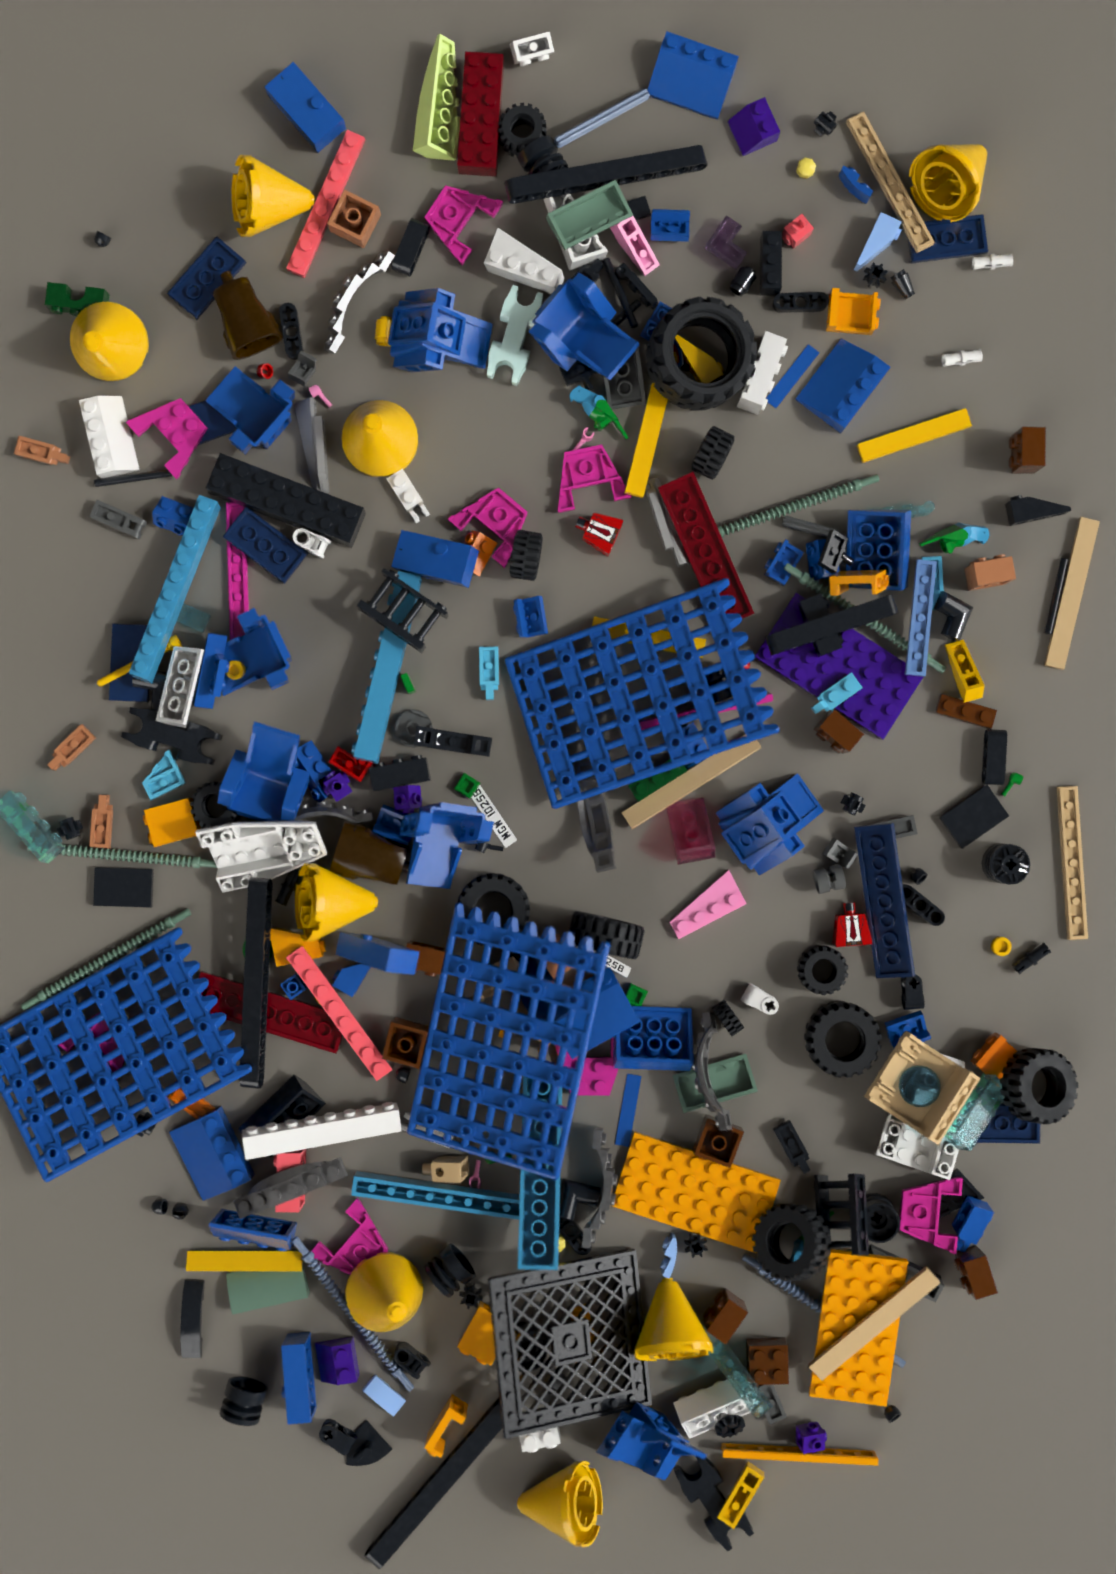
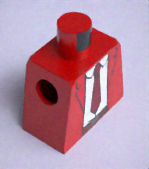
[575,513,624,557]
[833,902,873,947]

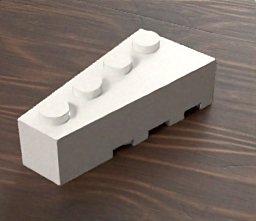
[543,194,608,271]
[484,228,564,294]
[737,331,788,415]

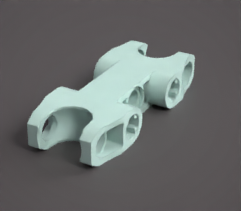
[487,285,543,386]

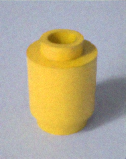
[375,316,392,347]

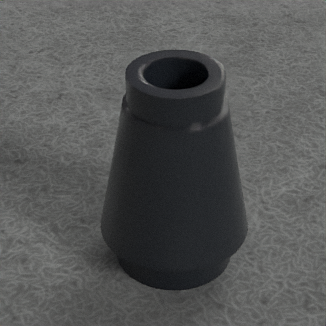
[890,269,915,300]

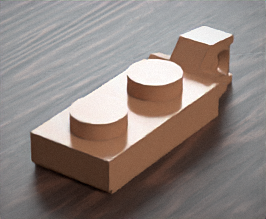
[14,436,70,465]
[47,724,96,771]
[89,794,113,848]

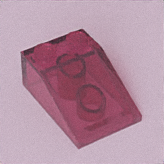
[666,797,715,865]

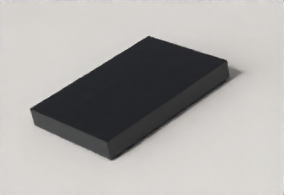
[939,785,1009,849]
[93,867,154,908]

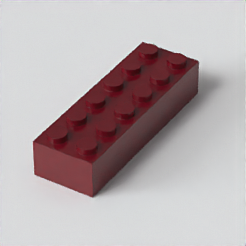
[457,51,504,177]

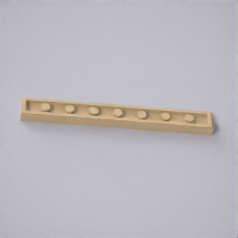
[846,111,935,254]
[1044,517,1100,670]
[621,734,761,830]
[1056,786,1088,940]
[808,1267,940,1380]

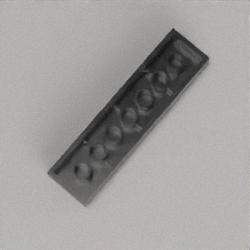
[206,453,366,548]

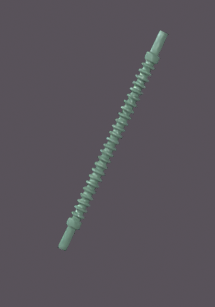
[717,474,879,537]
[783,563,946,674]
[27,843,217,868]
[21,908,192,1011]

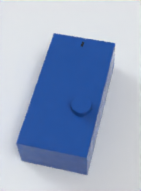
[264,62,346,153]
[391,530,479,588]
[335,932,419,975]
[281,1332,317,1425]

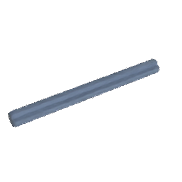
[554,88,650,148]

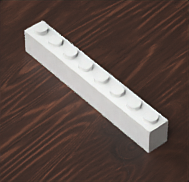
[242,1102,402,1160]

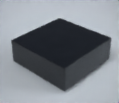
[627,196,651,221]

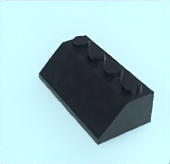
[239,1075,326,1157]

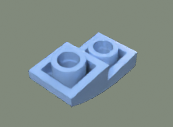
[660,1232,677,1279]
[362,1374,406,1417]

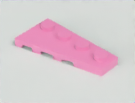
[670,870,746,939]

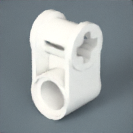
[293,528,332,559]
[740,983,779,1015]

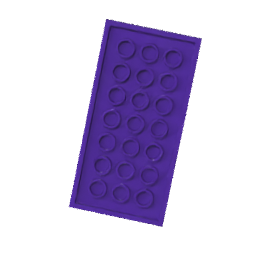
[754,593,923,740]

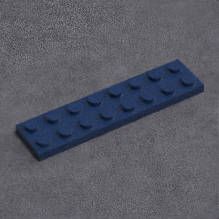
[854,823,915,978]

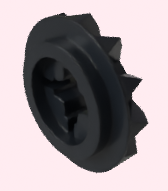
[714,1415,745,1438]

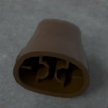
[213,271,283,360]
[330,820,410,885]

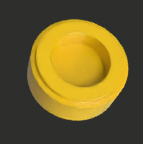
[226,660,246,680]
[991,937,1012,956]

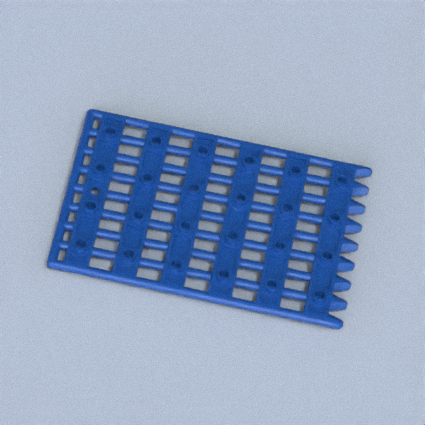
[505,578,780,809]
[407,902,610,1180]
[0,927,252,1182]

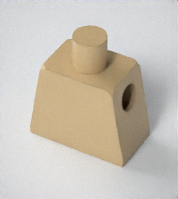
[422,1155,469,1183]

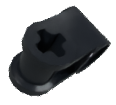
[901,974,925,1010]
[394,1342,431,1379]
[319,1419,358,1455]

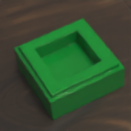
[401,673,416,694]
[454,773,481,799]
[625,983,648,1006]

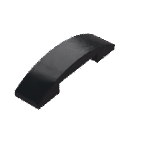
[413,726,492,757]
[180,1279,205,1358]

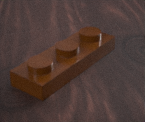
[935,694,997,729]

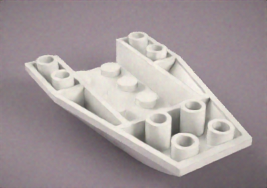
[195,821,327,893]
[875,1054,965,1180]

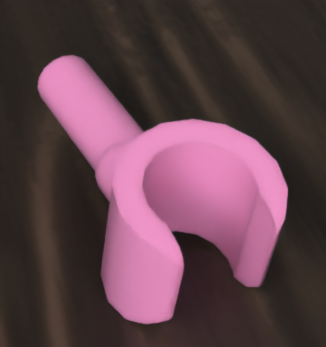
[309,385,332,408]
[572,427,594,451]
[469,1160,481,1189]

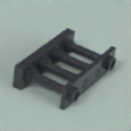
[357,569,448,654]
[814,1173,869,1255]

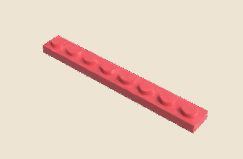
[286,130,365,278]
[286,946,392,1081]

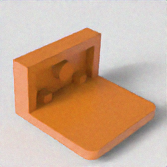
[970,1032,1017,1085]

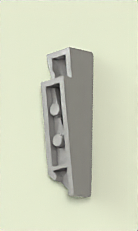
[294,397,329,493]
[645,478,691,567]

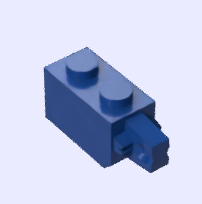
[952,1196,994,1252]

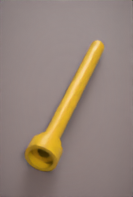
[97,634,183,687]

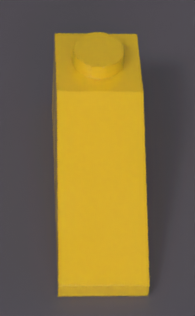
[675,335,724,383]
[945,639,985,703]
[717,1461,764,1529]

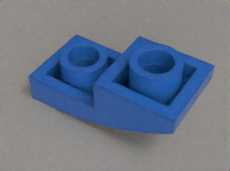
[839,165,873,204]
[640,301,672,341]
[280,973,308,1000]

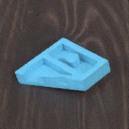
[142,750,186,800]

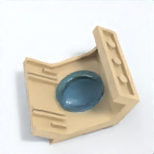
[864,1031,980,1145]

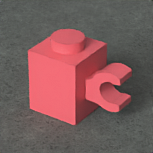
[782,214,814,249]

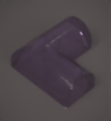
[705,215,747,270]

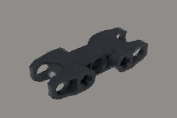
[121,707,223,765]
[674,1456,754,1551]

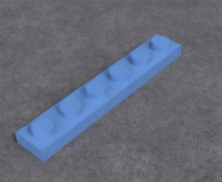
[905,559,937,677]

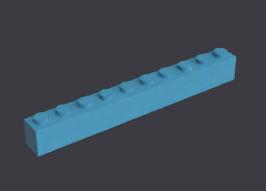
[129,495,221,684]
[352,570,422,764]
[351,1171,520,1220]

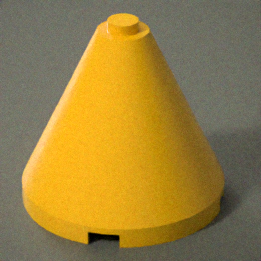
[909,144,987,222]
[231,155,314,237]
[70,302,149,381]
[342,400,418,477]
[295,863,378,942]
[345,1252,423,1332]
[635,1278,714,1361]
[517,1461,603,1547]

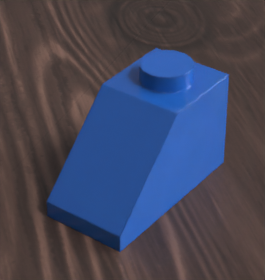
[332,963,371,997]

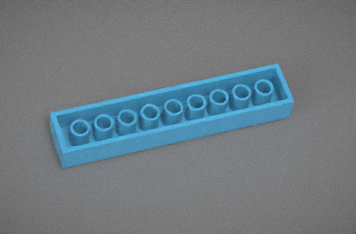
[518,1076,562,1270]

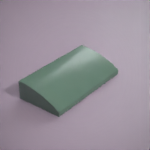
[546,180,633,250]
[672,1054,758,1114]
[226,1263,310,1315]

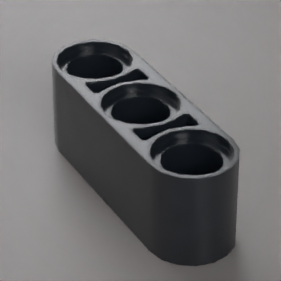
[392,218,430,277]
[982,729,1007,785]
[902,884,945,926]

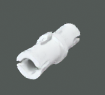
[972,254,1013,270]
[941,349,983,367]

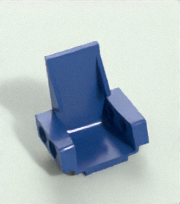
[529,273,640,380]
[388,288,493,372]
[205,366,295,455]
[221,608,292,696]
[218,722,310,822]
[716,774,824,876]
[400,802,494,889]
[596,1402,707,1480]

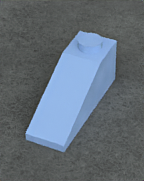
[854,212,902,271]

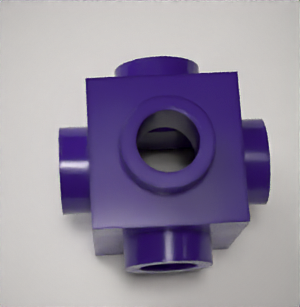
[322,770,353,802]
[393,785,422,814]
[795,1422,827,1454]

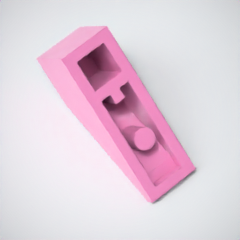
[610,216,660,276]

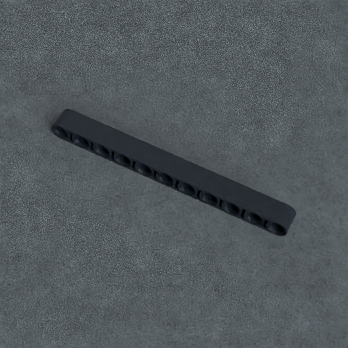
[504,145,708,204]
[240,877,273,1089]
[364,1398,502,1569]

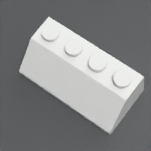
[79,396,140,478]
[156,646,204,728]
[673,1372,760,1439]

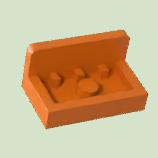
[465,530,497,577]

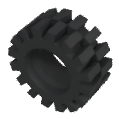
[712,1000,744,1036]

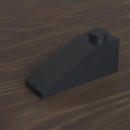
[1005,495,1071,526]

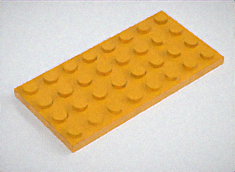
[613,1131,781,1253]
[809,1249,908,1406]

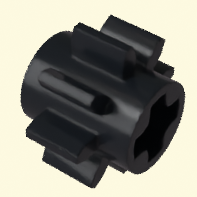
[814,111,838,136]
[863,262,888,288]
[841,792,866,816]
[57,817,83,840]
[136,1112,157,1137]
[684,1233,708,1258]
[459,1283,483,1309]

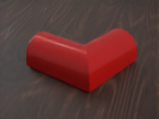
[328,746,373,782]

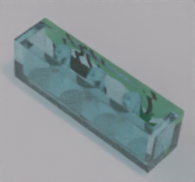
[0,790,65,864]
[945,1074,1004,1151]
[708,1340,773,1419]

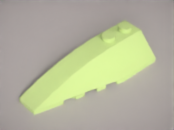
[413,34,460,161]

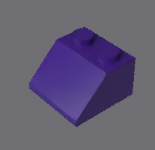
[728,97,780,156]
[315,1336,360,1385]

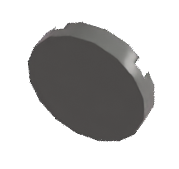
[394,709,433,748]

